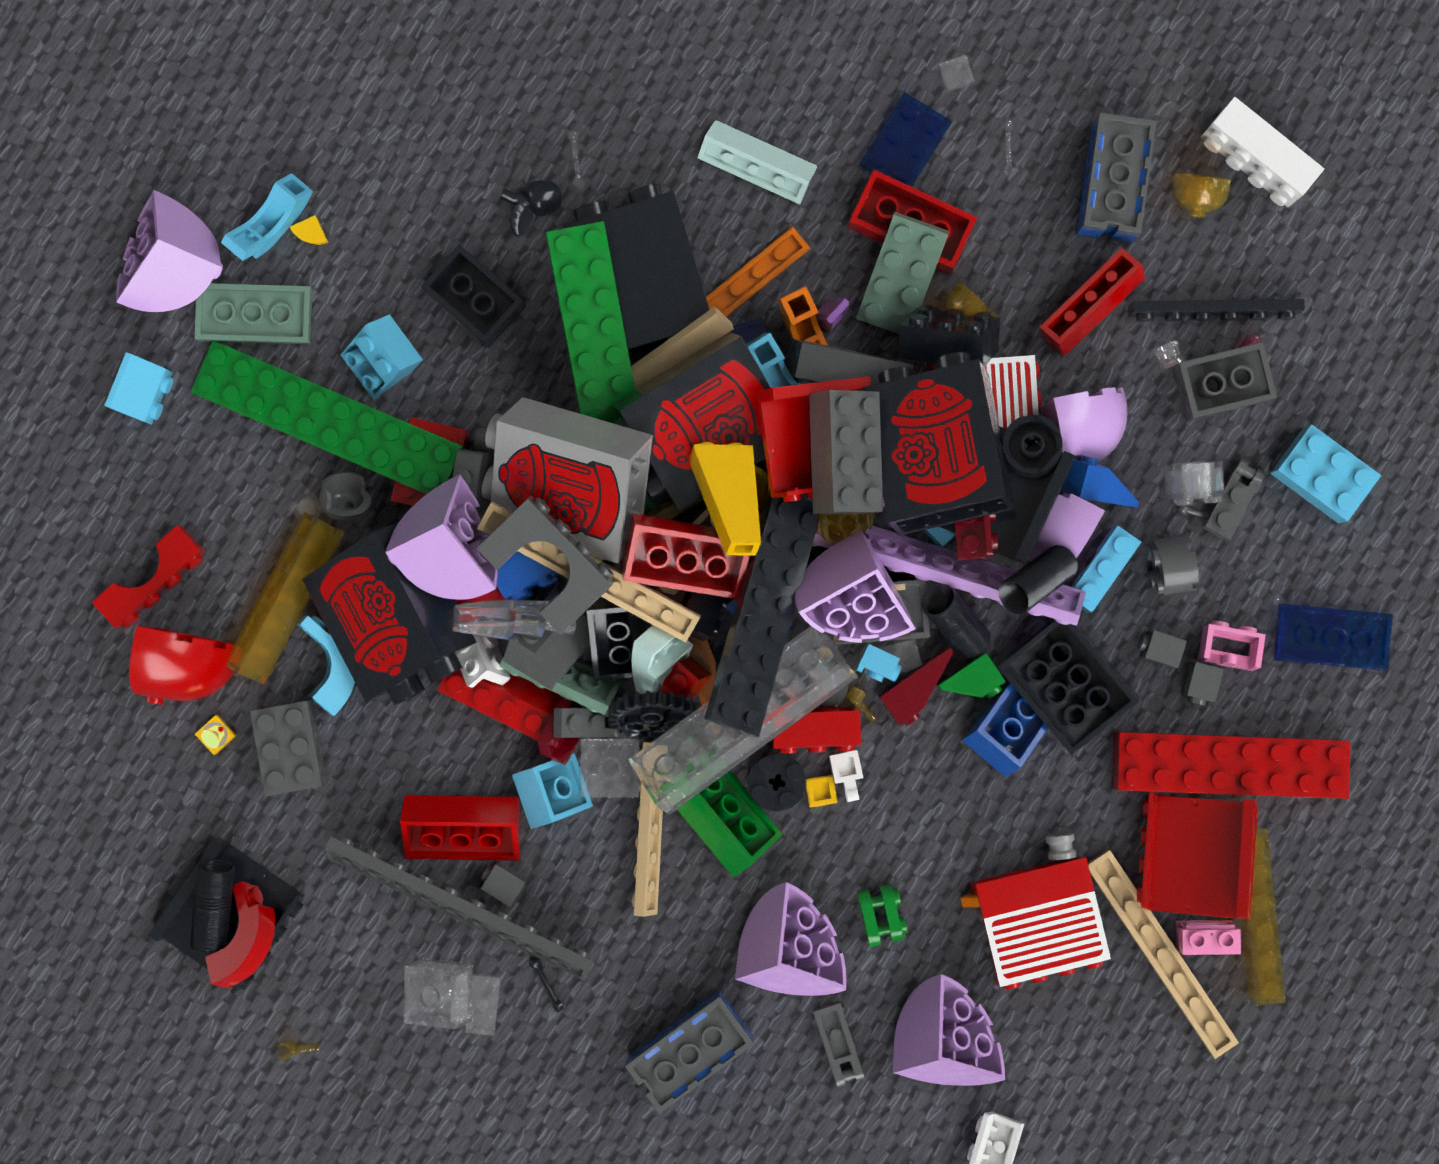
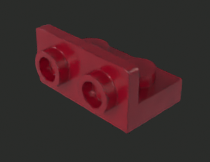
[955,514,999,561]
[538,697,581,765]

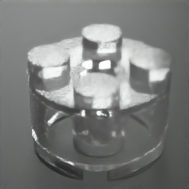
[1164,460,1225,506]

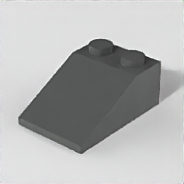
[1173,342,1277,422]

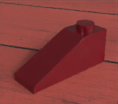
[878,647,953,726]

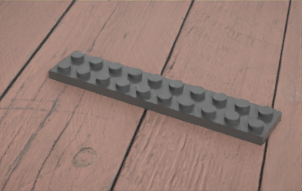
[325,836,594,981]

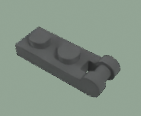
[1202,458,1266,541]
[554,708,622,738]
[813,1001,865,1087]

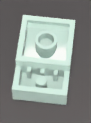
[632,625,693,694]

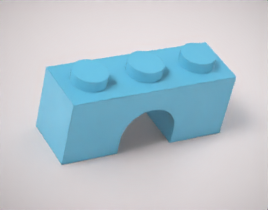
[746,333,800,388]
[1071,526,1141,613]

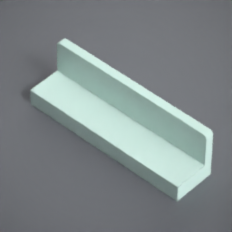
[698,120,817,204]

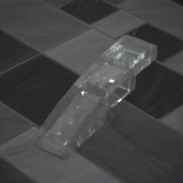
[452,600,576,640]

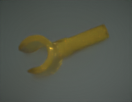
[847,686,878,724]
[278,1041,320,1060]

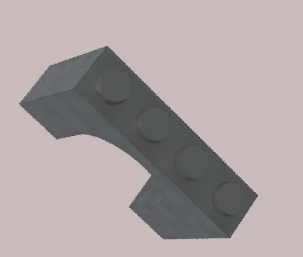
[476,496,614,634]

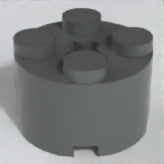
[1144,534,1199,596]

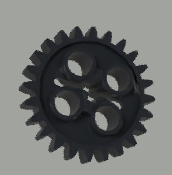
[608,690,703,740]

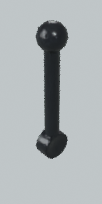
[529,957,564,1012]

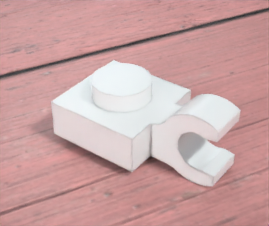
[829,750,863,802]

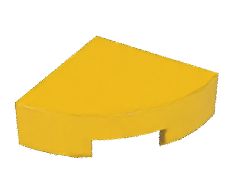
[290,215,328,245]

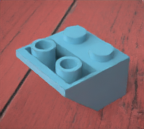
[341,314,423,400]

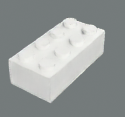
[1201,97,1324,207]

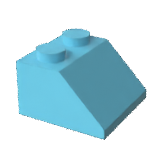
[104,352,174,425]
[512,753,593,829]

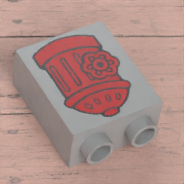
[482,397,653,563]

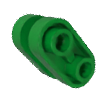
[857,884,908,948]

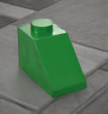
[936,653,1006,699]

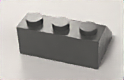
[503,589,590,690]

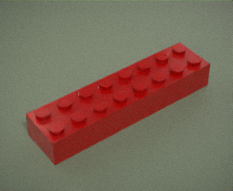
[1112,731,1351,799]

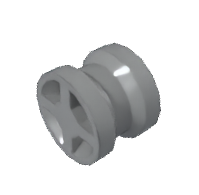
[1045,833,1077,860]

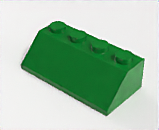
[660,747,783,877]

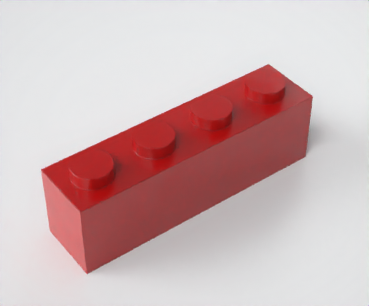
[1040,248,1145,357]

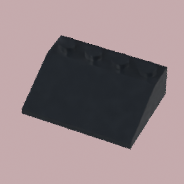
[997,618,1140,755]

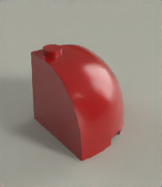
[129,626,242,705]

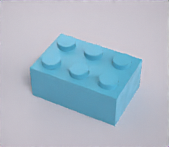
[1270,424,1381,524]

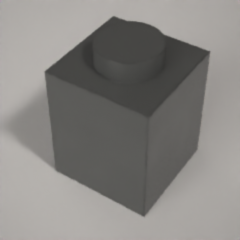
[1138,630,1187,668]
[1182,662,1224,706]
[480,862,527,907]

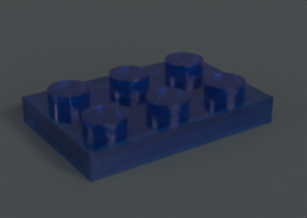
[860,92,953,187]

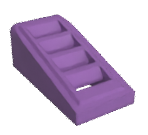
[815,298,849,332]

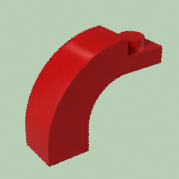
[205,881,275,988]

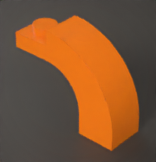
[777,286,828,345]

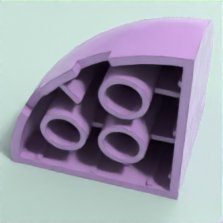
[116,190,223,312]
[1040,387,1128,462]
[385,474,498,599]
[1029,493,1105,573]
[795,530,916,643]
[735,882,846,996]
[893,974,1005,1086]

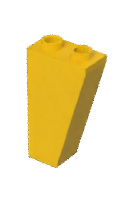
[689,442,761,556]

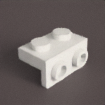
[456,626,511,687]
[967,1111,1024,1164]

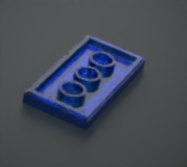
[1274,604,1393,671]

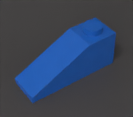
[1060,455,1139,508]

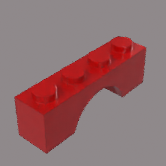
[92,525,206,629]

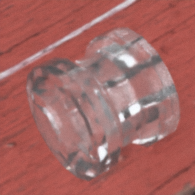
[1152,340,1187,372]

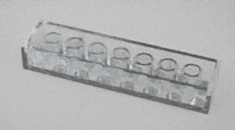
[629,626,858,815]

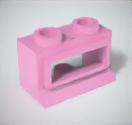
[1197,621,1266,671]
[1175,920,1241,955]

